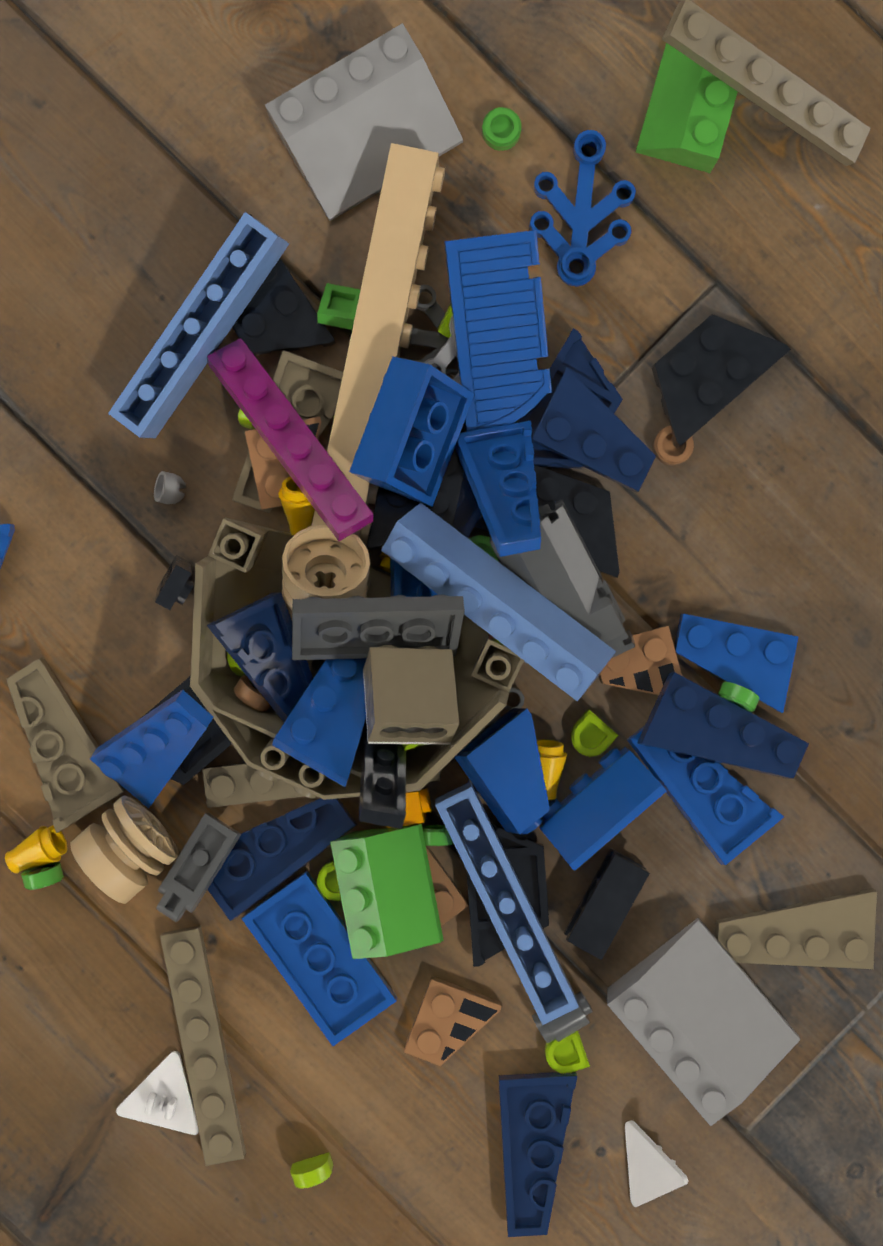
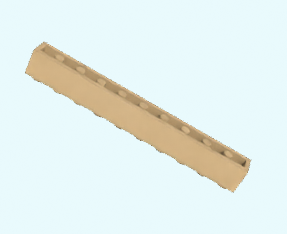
[312,143,445,544]

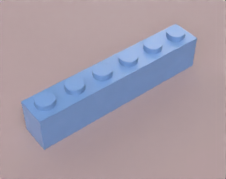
[108,212,289,438]
[381,503,616,702]
[435,781,579,1025]

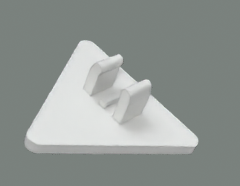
[116,1051,199,1135]
[625,1120,688,1207]

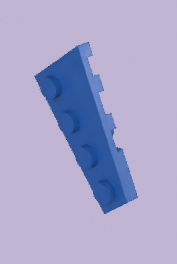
[627,725,784,865]

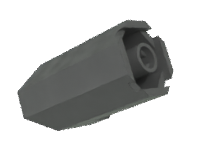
[489,500,635,658]

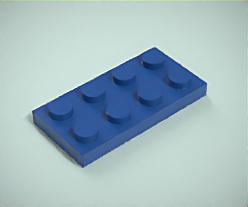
[241,871,397,1046]

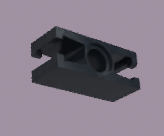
[564,848,650,960]

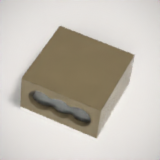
[363,645,459,745]

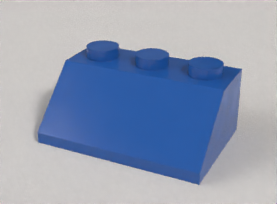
[349,356,474,507]
[539,747,667,871]

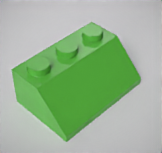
[636,43,738,173]
[330,824,444,959]

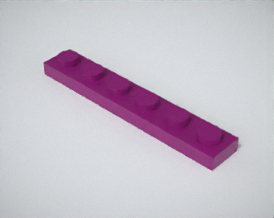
[207,338,373,541]

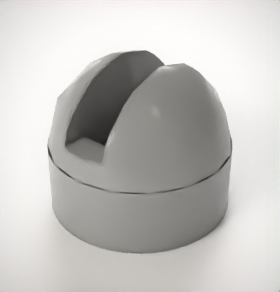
[154,471,186,504]

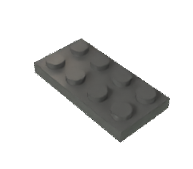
[292,594,465,660]

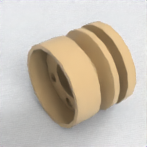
[282,525,370,620]
[70,795,179,904]

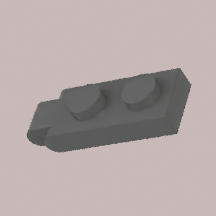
[156,813,241,922]

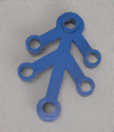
[529,130,636,287]

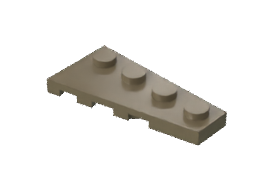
[232,350,343,513]
[6,658,126,833]
[715,888,877,969]

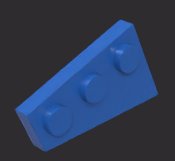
[674,614,798,713]

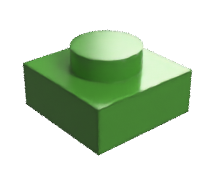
[317,283,360,330]

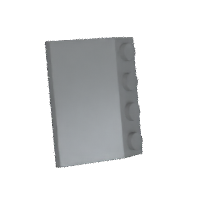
[265,23,463,221]
[607,918,800,1126]

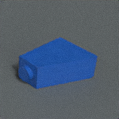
[455,708,550,835]

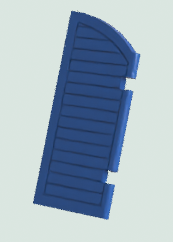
[444,230,552,432]

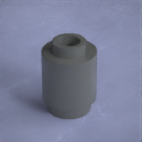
[532,991,593,1043]

